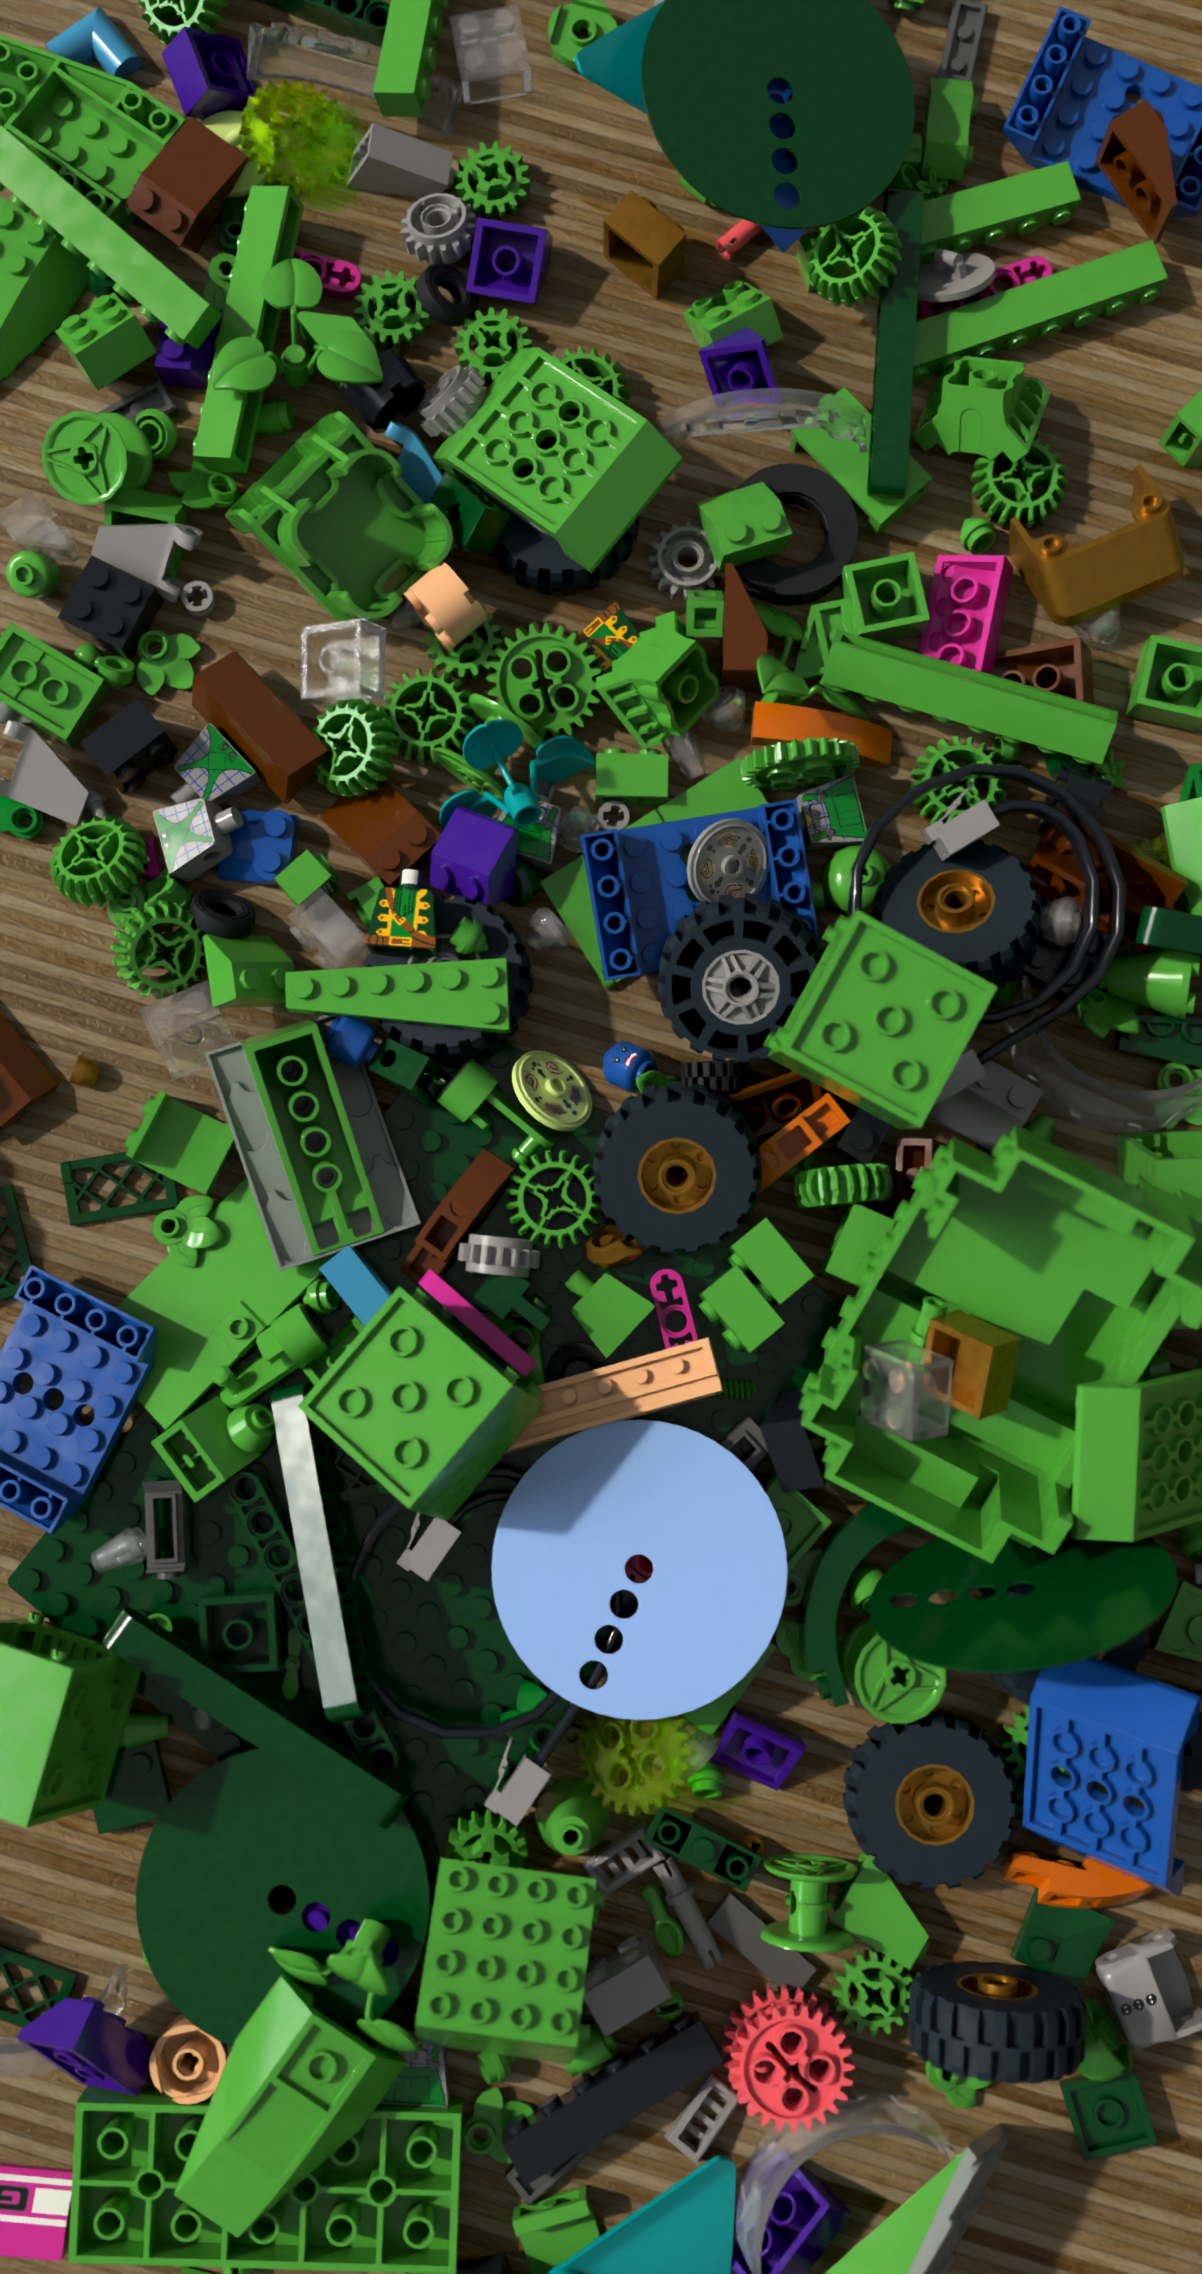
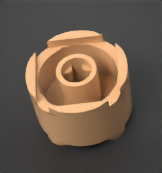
[403,561,488,651]
[149,2014,232,2104]

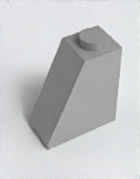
[346,123,455,198]

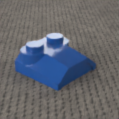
[218,809,300,887]

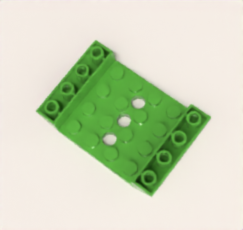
[432,347,683,573]
[1071,1356,1202,1542]

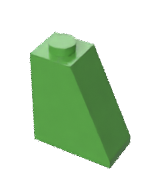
[828,1851,929,1970]

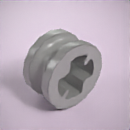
[181,581,216,617]
[598,800,630,831]

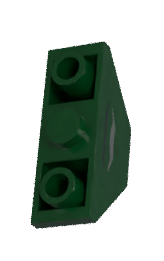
[643,1804,762,1893]

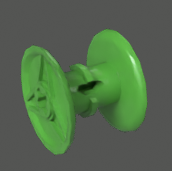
[42,411,153,505]
[432,693,543,803]
[838,1617,946,1724]
[760,1853,858,1953]

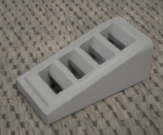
[583,1818,667,1896]
[663,2073,739,2164]

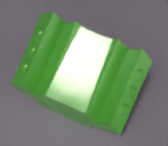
[913,356,1051,464]
[596,610,721,750]

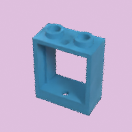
[319,1245,393,1326]

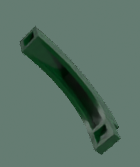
[799,1502,915,1707]

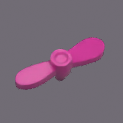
[141,837,165,880]

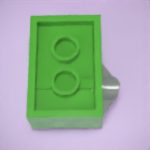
[0,622,111,749]

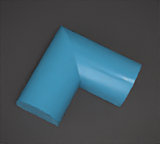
[45,6,144,79]

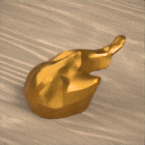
[586,1223,653,1269]

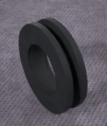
[734,464,858,606]

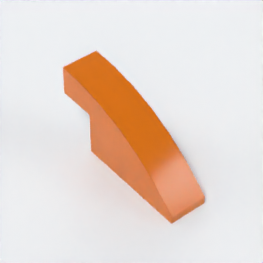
[751,701,892,767]

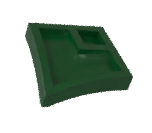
[1010,1888,1115,1989]

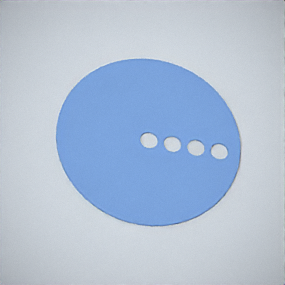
[491,1420,788,1720]

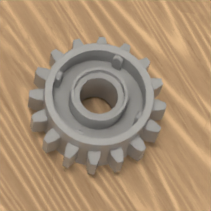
[400,193,477,265]
[417,365,486,438]
[648,522,724,603]
[458,1234,540,1278]

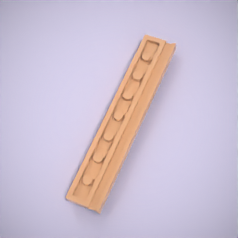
[506,1337,724,1453]

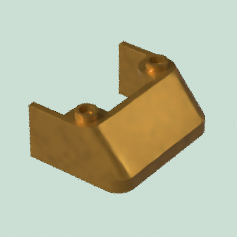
[1010,464,1184,626]

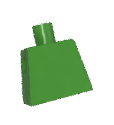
[564,1269,655,1358]

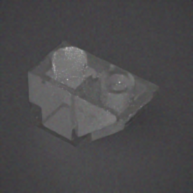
[0,491,81,563]

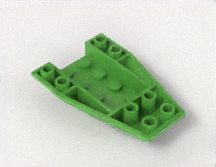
[0,34,187,226]
[174,1974,408,2238]

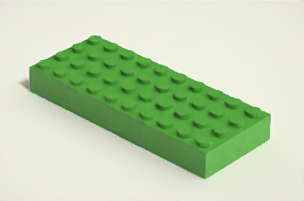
[68,2086,464,2274]

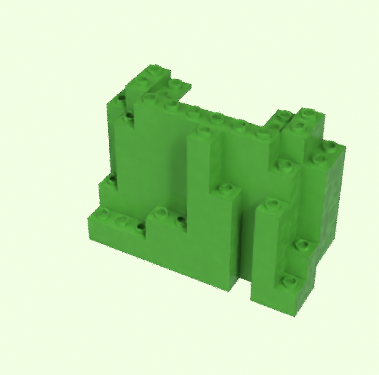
[798,1125,1202,1564]

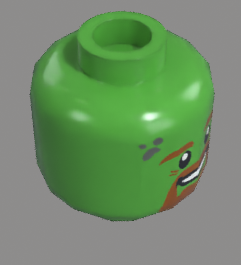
[6,550,60,598]

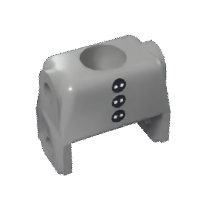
[1095,1928,1202,2050]

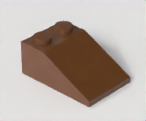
[1095,99,1177,244]
[124,117,250,253]
[719,563,774,693]
[992,637,1094,704]
[319,781,441,888]

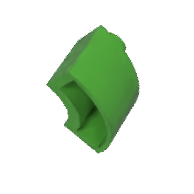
[920,77,979,181]

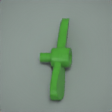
[282,1627,303,1699]

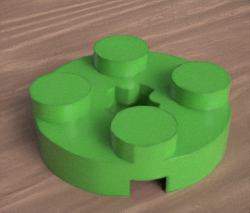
[548,0,617,70]

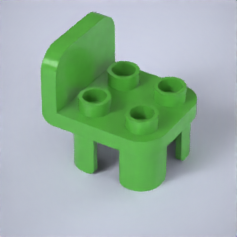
[225,411,453,626]

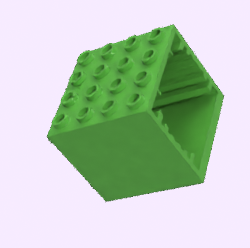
[763,910,998,1129]
[297,1286,545,1522]
[0,1611,141,1828]
[415,1858,605,2065]

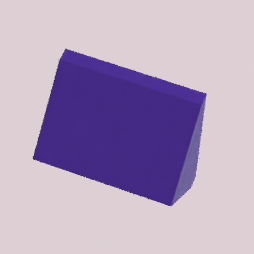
[699,327,784,418]
[710,1706,805,1791]

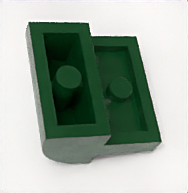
[473,1275,554,1331]

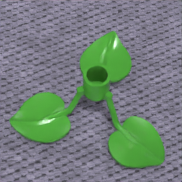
[213,258,383,392]
[752,602,871,722]
[268,1919,422,2052]

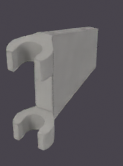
[90,523,203,603]
[0,720,91,826]

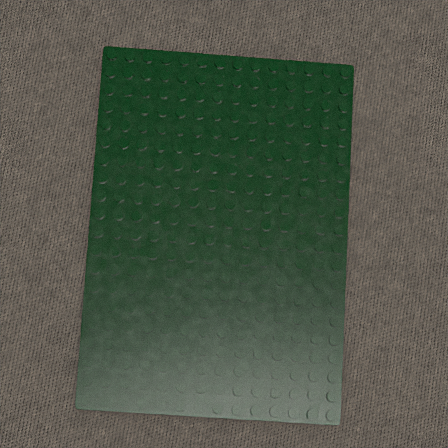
[8,1038,842,1885]

